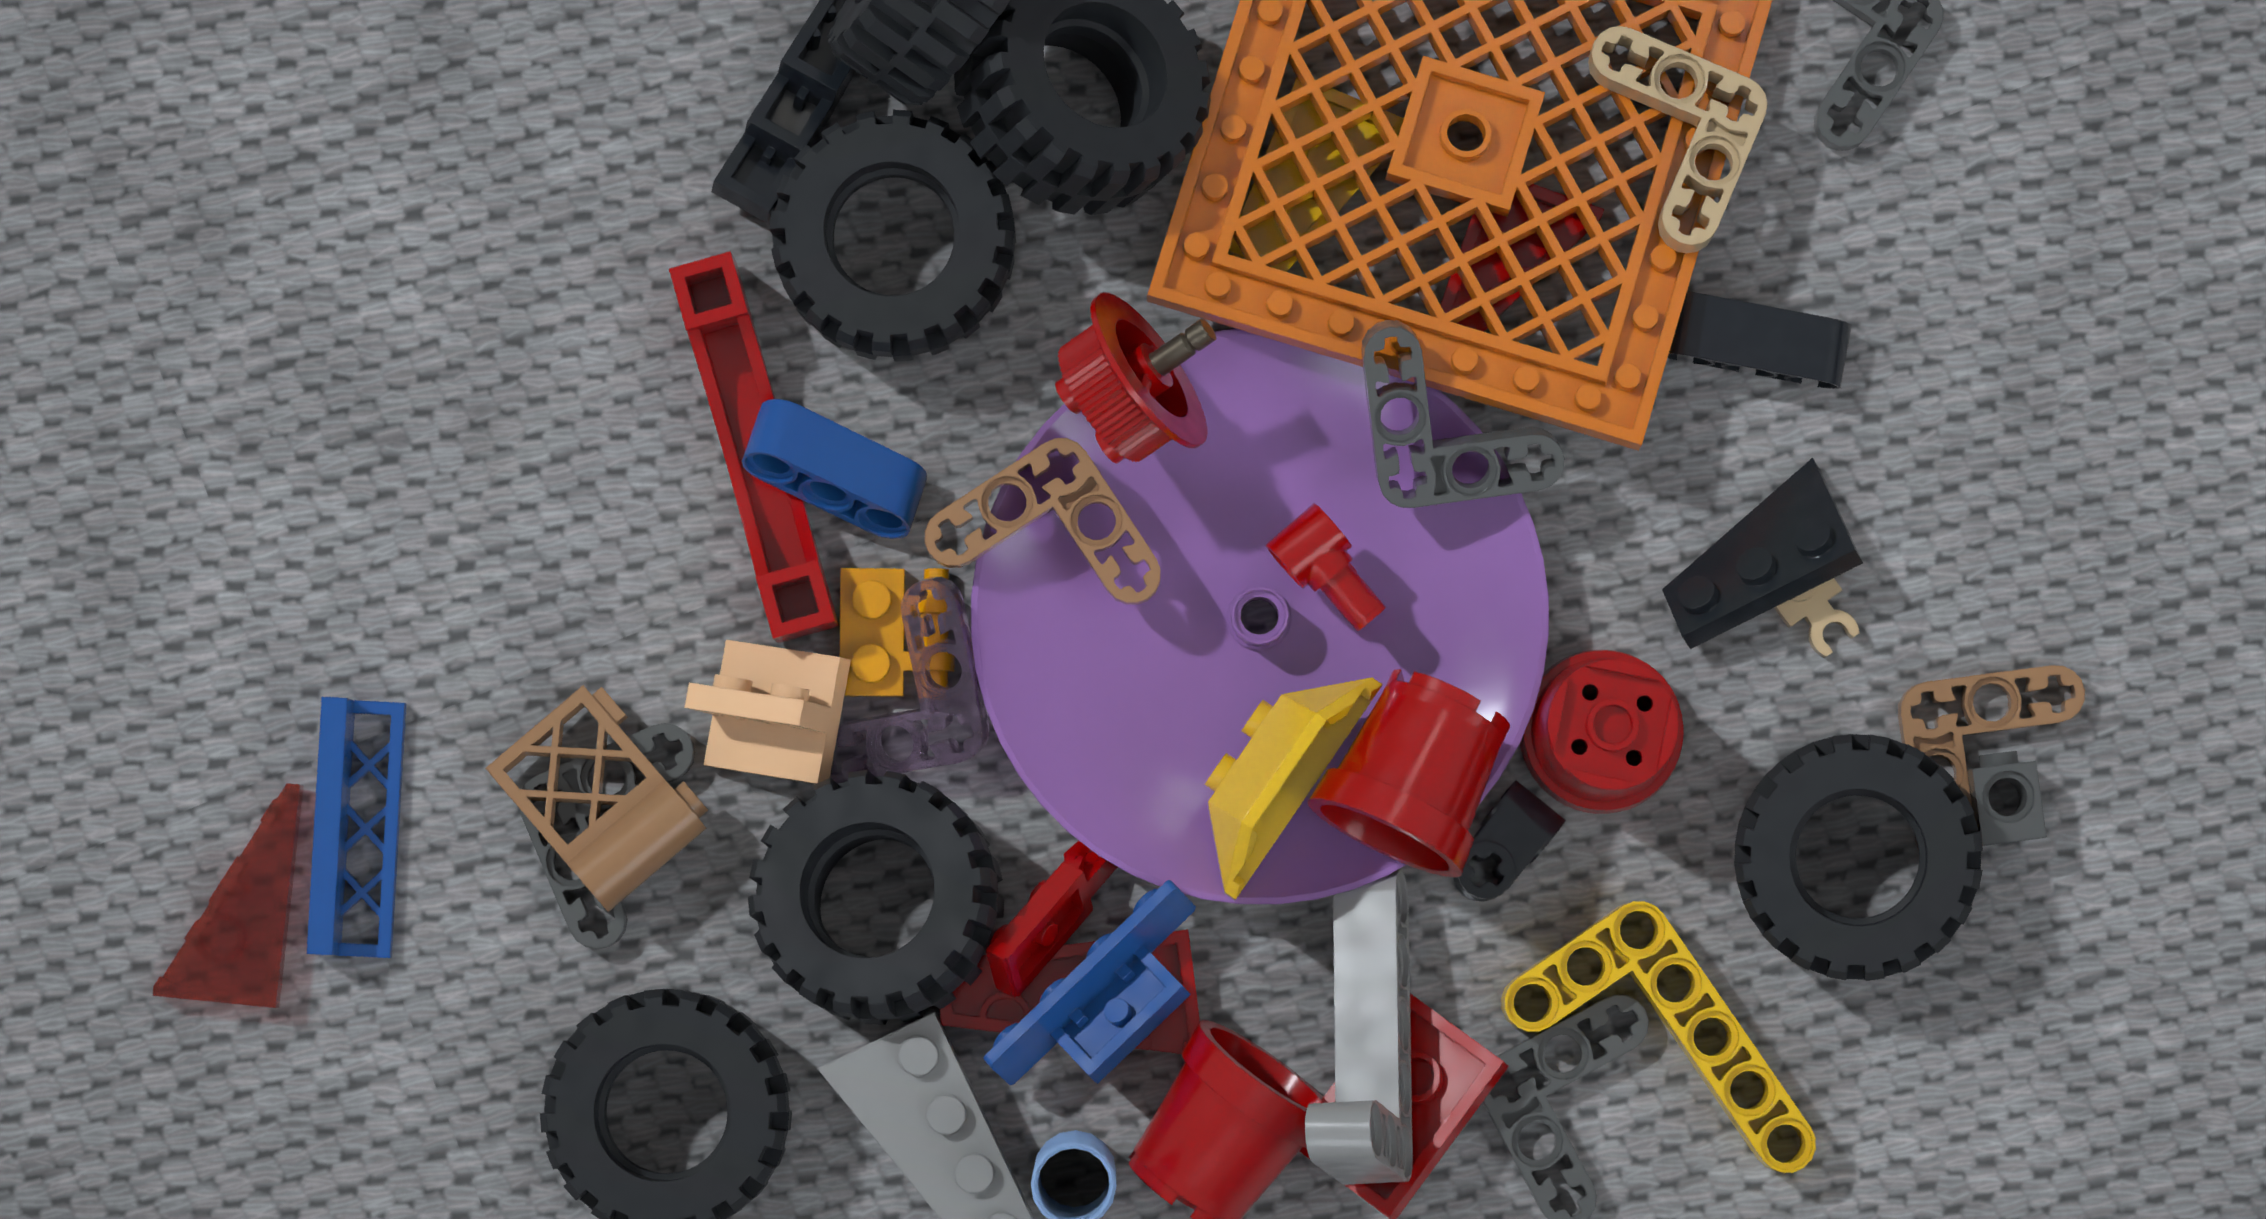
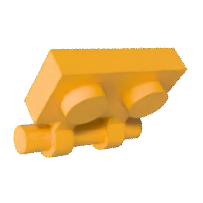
[839,568,955,697]

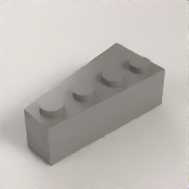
[817,1012,1035,1219]

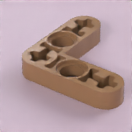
[925,438,1161,605]
[1898,665,2085,851]

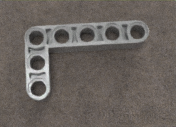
[1305,870,1413,1185]

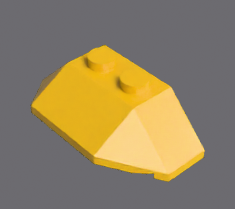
[1204,677,1383,901]

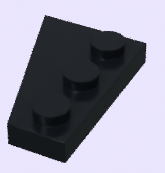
[1662,458,1863,649]

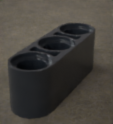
[1668,291,1852,389]

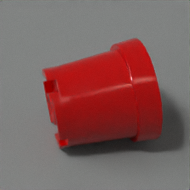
[1520,650,1684,814]
[1308,669,1510,878]
[1128,1020,1328,1219]

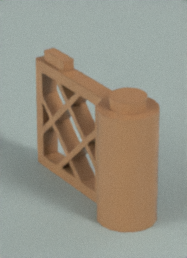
[485,685,708,912]

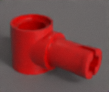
[1265,503,1386,631]

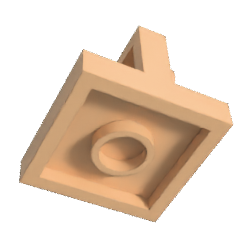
[684,640,851,784]

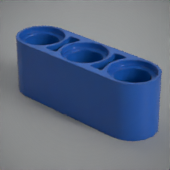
[742,399,927,539]

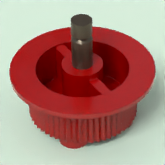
[1055,292,1216,464]

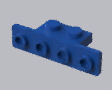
[983,880,1196,1085]

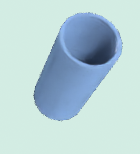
[1031,1130,1117,1219]

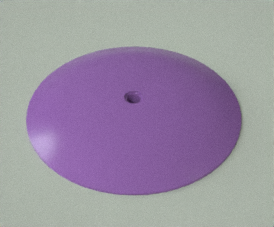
[971,329,1549,904]

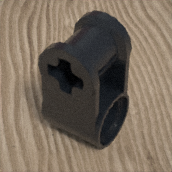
[1453,780,1566,902]

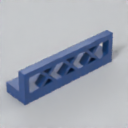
[307,697,406,958]

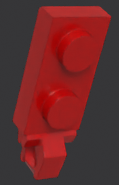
[986,841,1118,998]

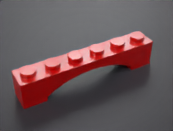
[669,251,839,643]

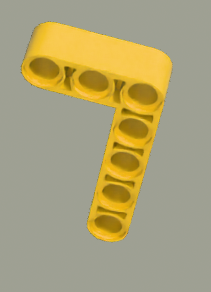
[1501,901,1816,1173]

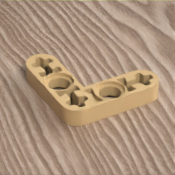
[1588,26,1768,253]

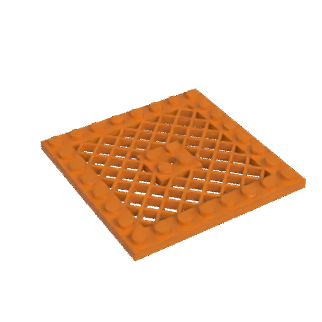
[1146,0,1772,451]

